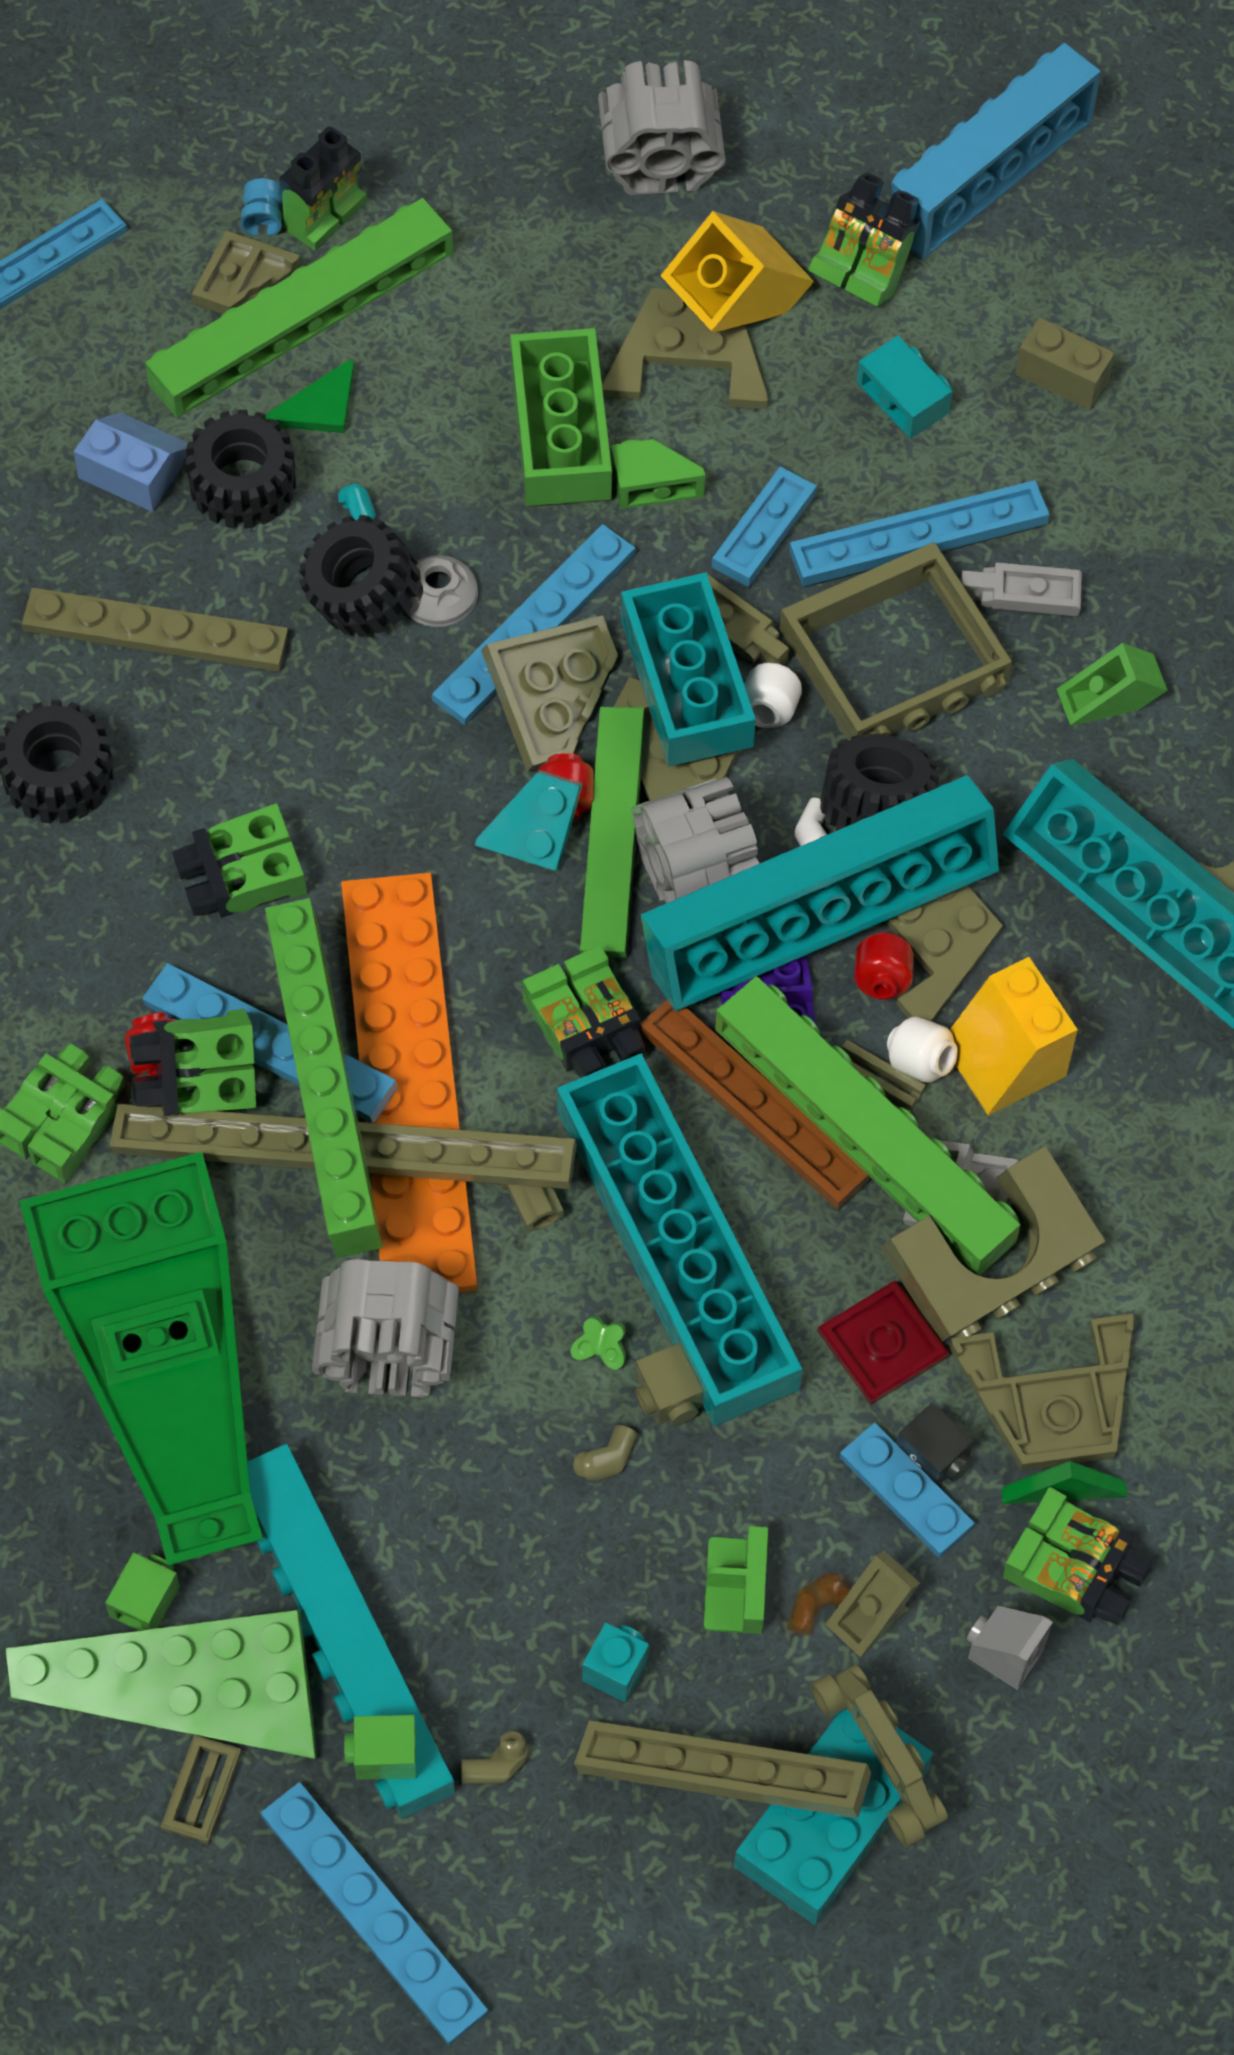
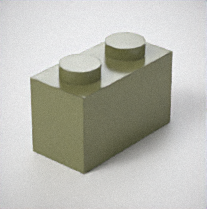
[1015,317,1115,410]

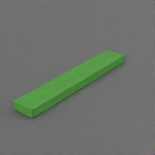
[580,707,646,958]

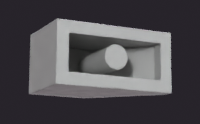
[966,1606,1053,1690]

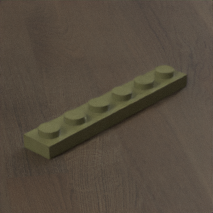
[22,587,289,672]
[574,1720,871,1818]

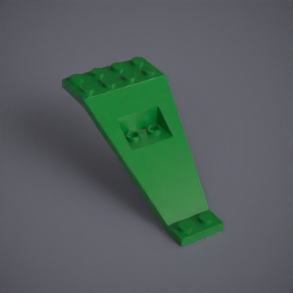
[19,1152,263,1566]

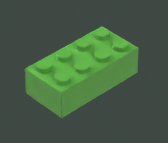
[510,328,612,506]

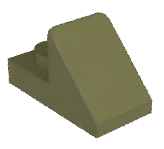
[825,1551,920,1657]

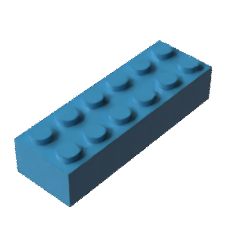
[890,43,1101,260]

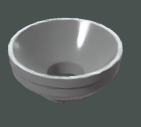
[405,555,478,627]

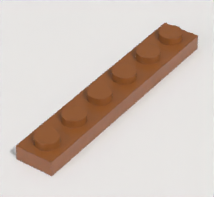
[640,1000,870,1210]

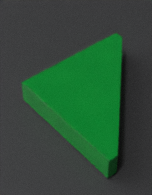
[266,360,354,433]
[1001,1461,1128,1504]

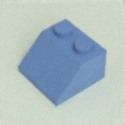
[74,412,188,512]

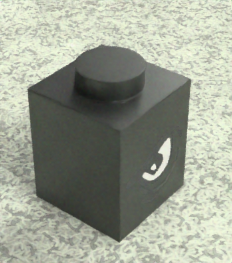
[896,1402,973,1486]

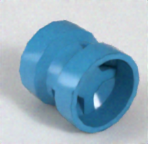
[240,178,284,236]

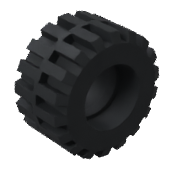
[185,410,297,529]
[299,515,421,637]
[0,700,114,824]
[820,734,939,831]

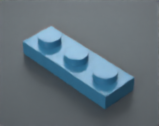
[712,466,817,588]
[839,1422,975,1558]

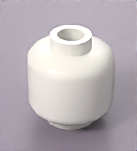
[744,663,802,728]
[887,1017,958,1083]

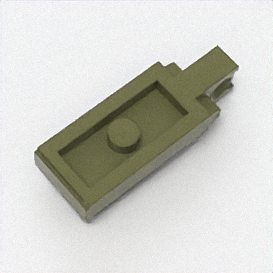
[707,574,789,666]

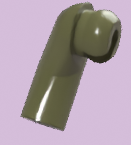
[573,1425,637,1481]
[462,1731,528,1784]

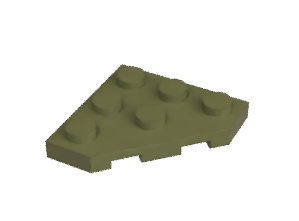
[481,615,618,771]
[614,677,740,801]

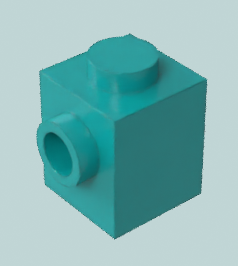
[582,1622,649,1703]

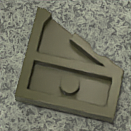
[192,230,301,314]

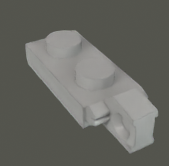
[960,562,1082,616]

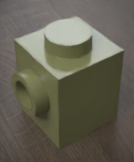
[635,1343,703,1425]

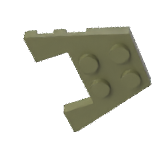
[602,288,768,409]
[884,885,1003,1022]
[950,1313,1134,1471]

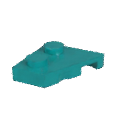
[475,770,583,871]

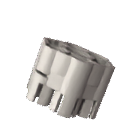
[598,60,726,195]
[631,777,759,903]
[312,1259,459,1398]

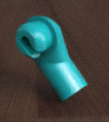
[338,483,376,521]

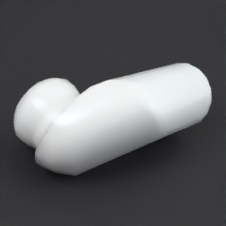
[795,798,827,846]

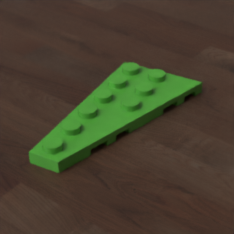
[6,1610,317,1759]

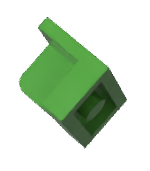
[704,1526,768,1634]

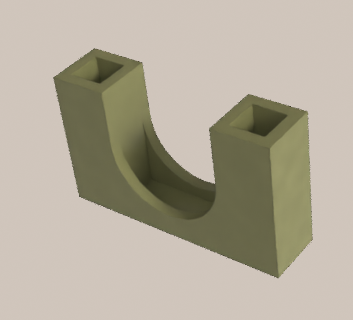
[881,1146,1106,1342]

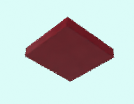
[817,1280,949,1405]

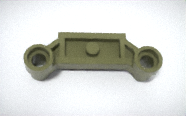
[810,1664,948,1848]

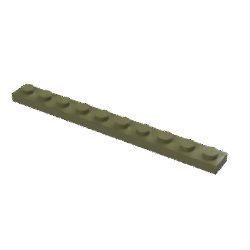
[110,1104,577,1189]

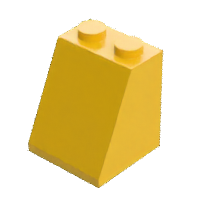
[660,211,814,333]
[950,957,1078,1116]

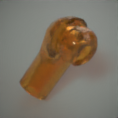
[787,1574,850,1636]

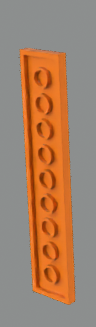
[341,872,477,1293]

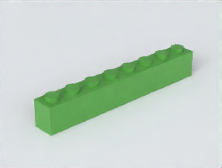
[145,198,453,418]
[265,898,384,1258]
[715,976,1021,1276]

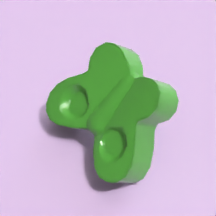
[570,1315,626,1370]

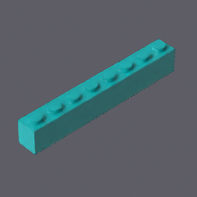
[247,1444,455,1819]

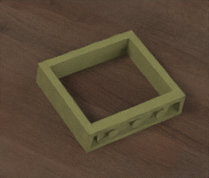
[780,542,1012,741]

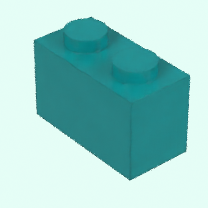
[856,335,952,439]

